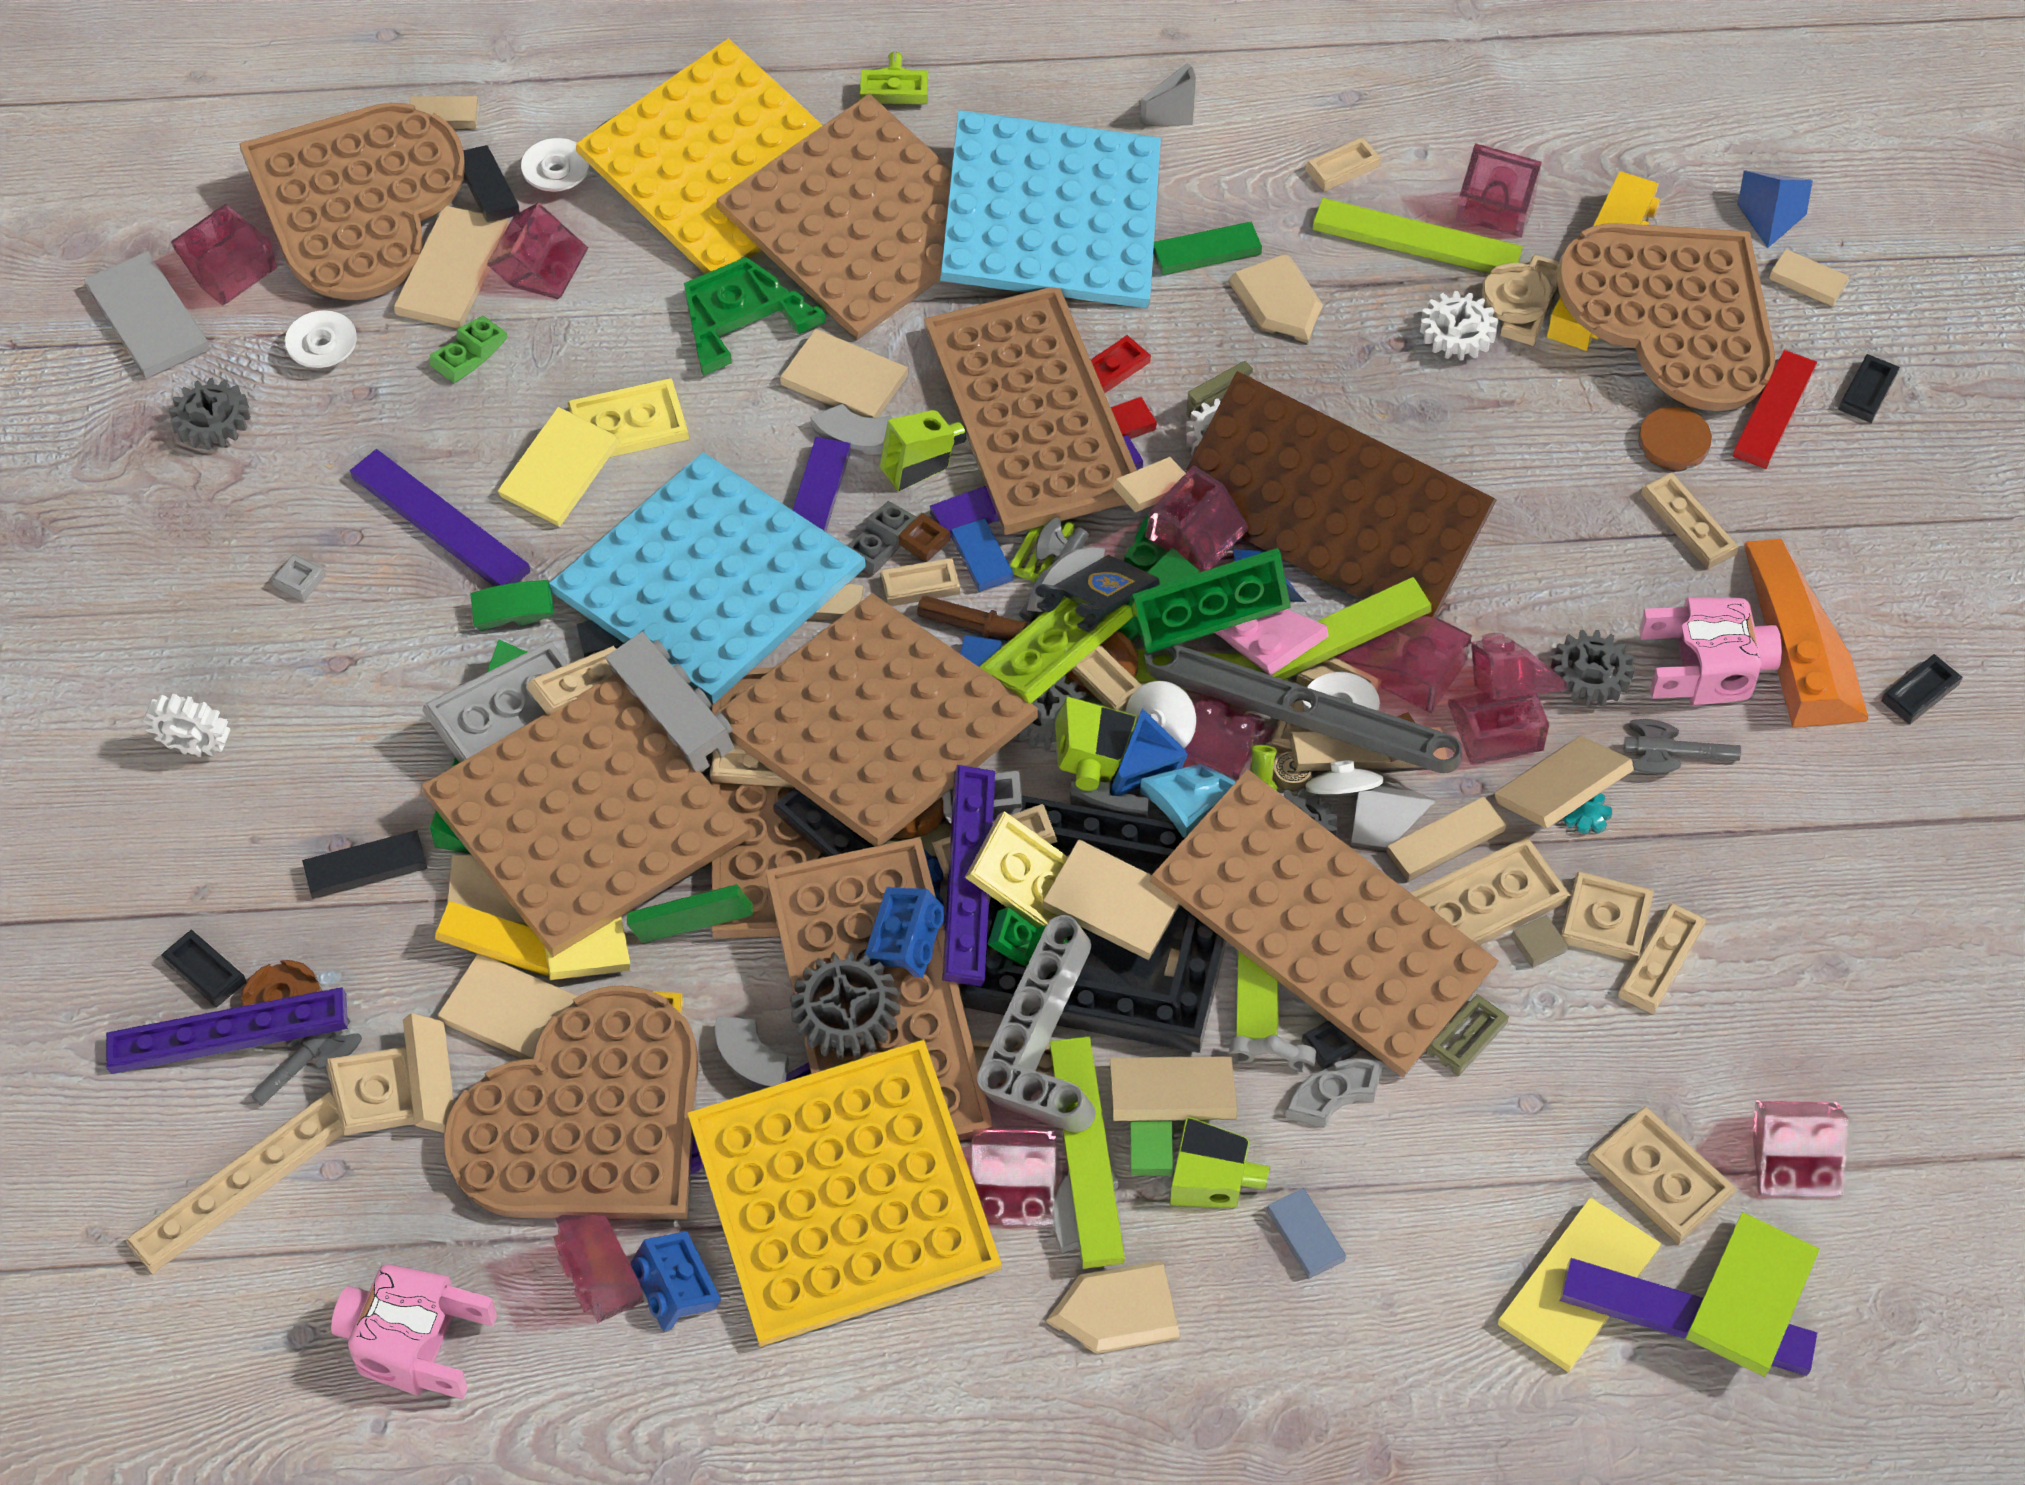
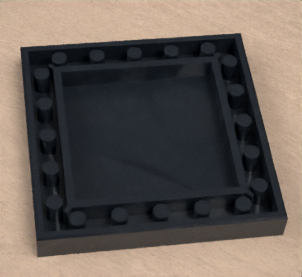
[964,795,1227,1053]

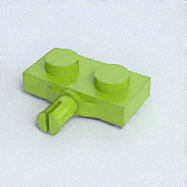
[860,51,928,104]

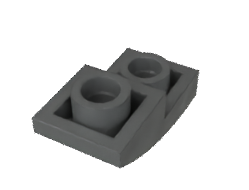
[847,501,917,576]
[1070,781,1148,818]

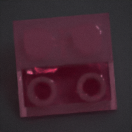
[487,202,589,299]
[171,204,277,306]
[1145,465,1248,572]
[1448,685,1550,765]
[1185,697,1274,780]
[1753,1101,1848,1197]
[971,1129,1056,1227]
[552,1215,644,1324]

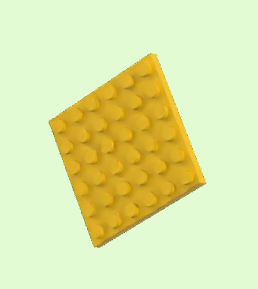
[576,38,823,274]
[687,1039,1002,1347]

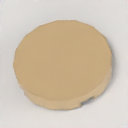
[1481,263,1552,324]

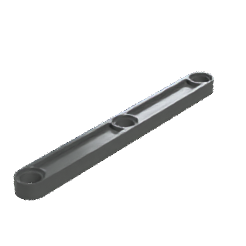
[1144,644,1462,773]

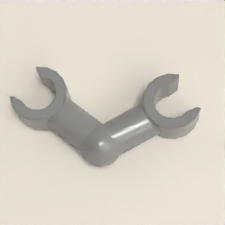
[1228,1035,1316,1072]

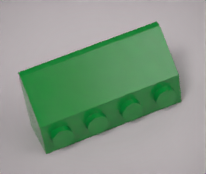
[1129,548,1291,654]

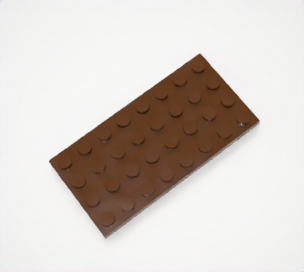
[1177,371,1497,633]

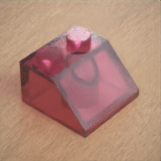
[1456,143,1542,238]
[1471,633,1568,699]

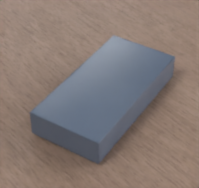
[1267,1188,1346,1279]

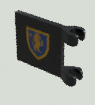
[1035,555,1160,632]

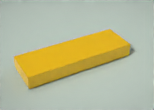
[435,901,549,977]

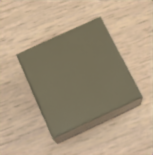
[1511,915,1568,968]

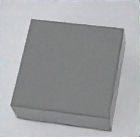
[271,554,325,602]

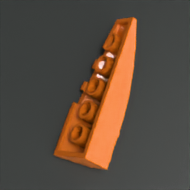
[1744,539,1868,728]

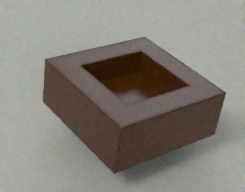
[898,513,950,562]

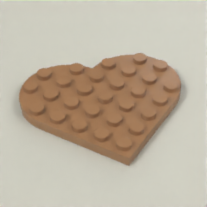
[239,103,465,300]
[1557,223,1775,411]
[444,985,698,1219]

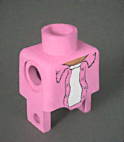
[1639,597,1782,706]
[331,1264,497,1399]

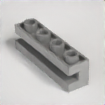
[605,631,735,772]

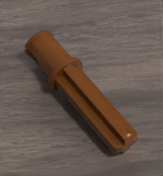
[917,596,1028,641]

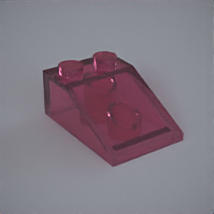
[1335,616,1472,713]

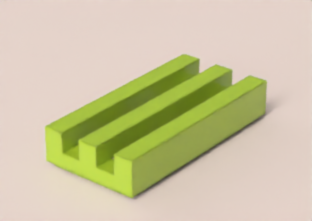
[1010,522,1074,583]

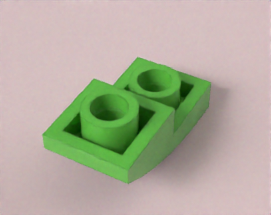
[429,315,507,383]
[1130,1120,1173,1176]

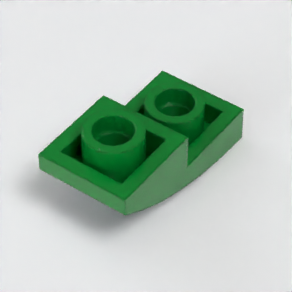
[470,580,554,631]
[988,907,1069,973]

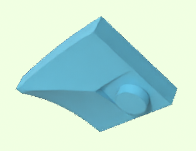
[1140,763,1235,838]

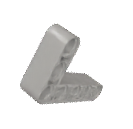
[977,915,1096,1132]

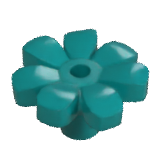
[1563,793,1612,834]

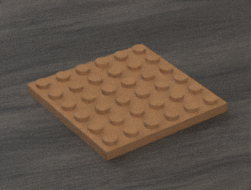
[716,93,952,340]
[714,593,1038,847]
[421,673,750,957]

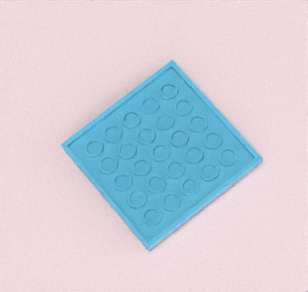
[940,110,1161,309]
[549,452,866,704]

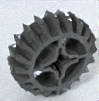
[790,951,901,1060]

